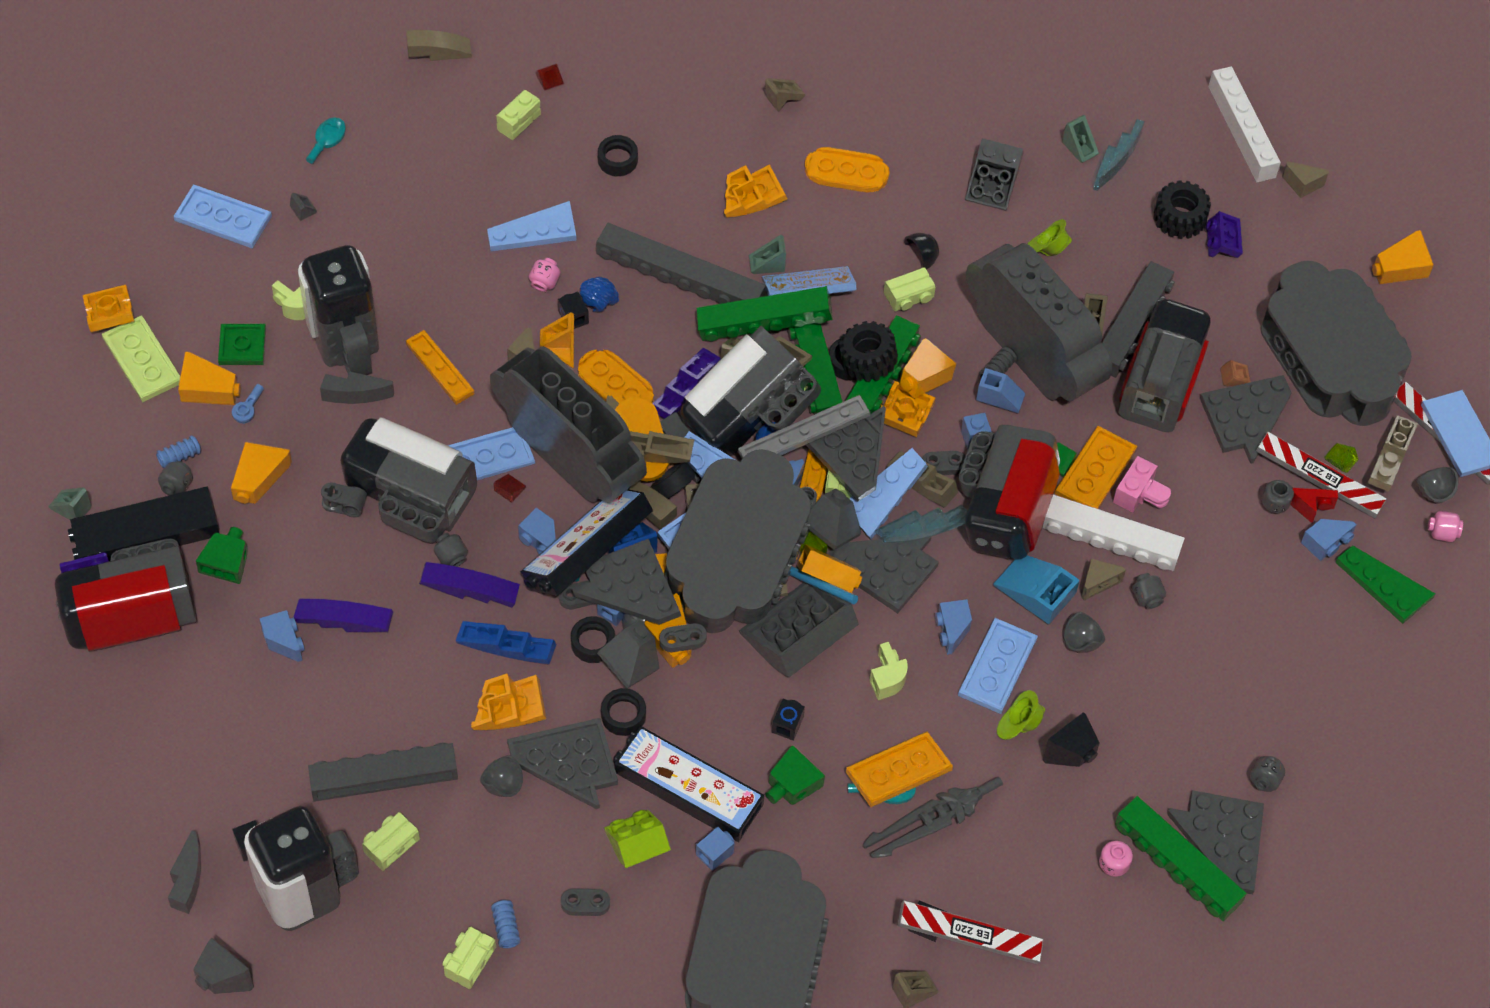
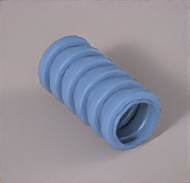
[156,435,201,468]
[491,900,521,948]

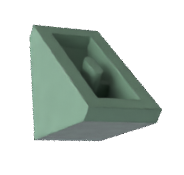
[1062,115,1099,163]
[749,235,786,274]
[48,487,91,520]

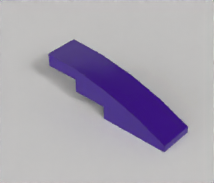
[652,348,721,419]
[419,562,520,608]
[294,599,393,632]

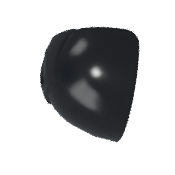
[904,233,939,269]

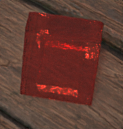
[535,64,564,90]
[493,474,526,503]

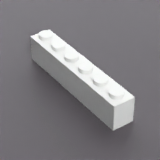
[1208,66,1281,183]
[1043,495,1185,571]

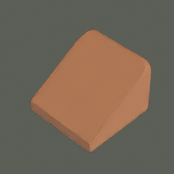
[1220,360,1250,386]

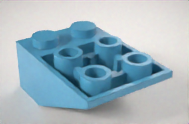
[993,555,1080,624]

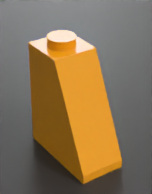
[1372,230,1433,284]
[899,338,956,398]
[178,352,241,405]
[231,442,292,504]
[796,544,862,593]
[644,593,692,668]

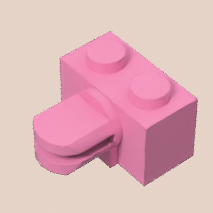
[1113,456,1171,513]

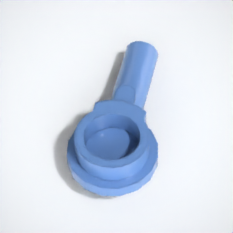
[232,384,264,424]

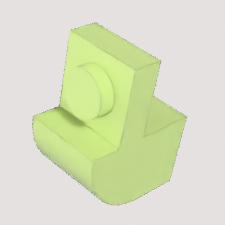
[272,280,305,320]
[869,642,908,700]

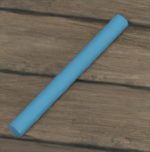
[790,566,858,604]

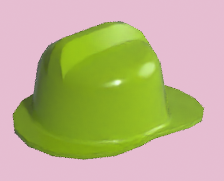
[1028,219,1072,256]
[997,690,1045,740]

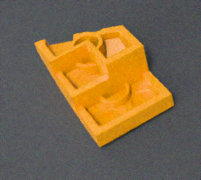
[724,164,788,217]
[471,673,546,730]

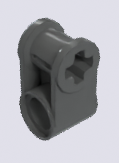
[321,482,367,517]

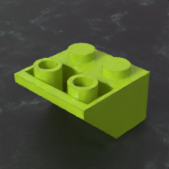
[604,810,671,868]

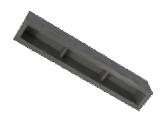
[1102,261,1175,378]
[308,743,458,802]

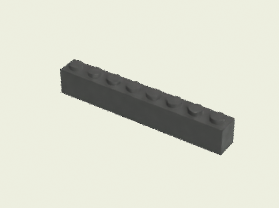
[596,223,766,304]

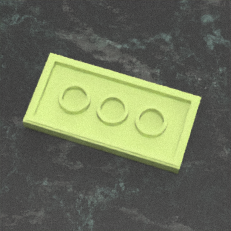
[102,315,180,403]

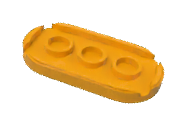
[805,147,889,192]
[578,349,654,404]
[615,397,670,482]

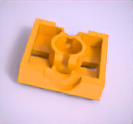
[83,285,134,332]
[880,381,936,437]

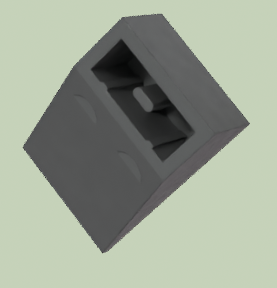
[965,138,1024,210]

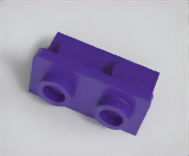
[1206,211,1243,258]

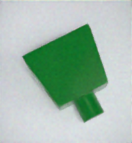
[196,527,248,584]
[765,746,825,805]

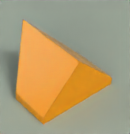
[540,312,574,368]

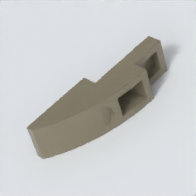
[1368,415,1418,492]

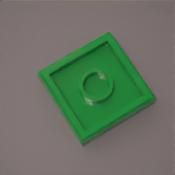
[218,324,266,365]

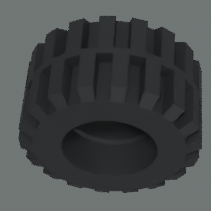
[1154,180,1211,239]
[839,321,898,381]

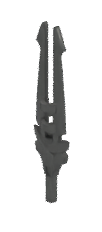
[863,777,1003,858]

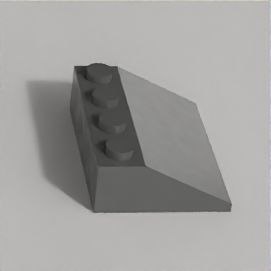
[739,582,859,677]

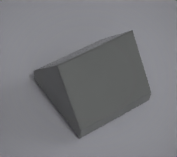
[290,193,317,221]

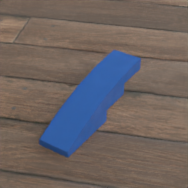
[456,621,557,664]

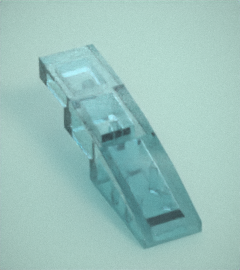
[1093,119,1145,191]
[875,505,967,542]

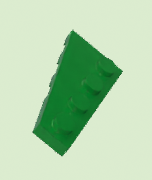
[1335,545,1436,624]

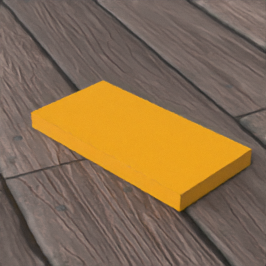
[1055,426,1137,509]
[846,731,953,807]

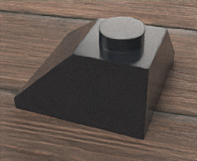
[1042,712,1100,767]

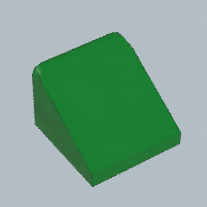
[1057,442,1077,477]

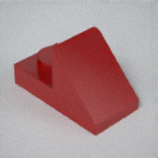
[1291,488,1338,523]

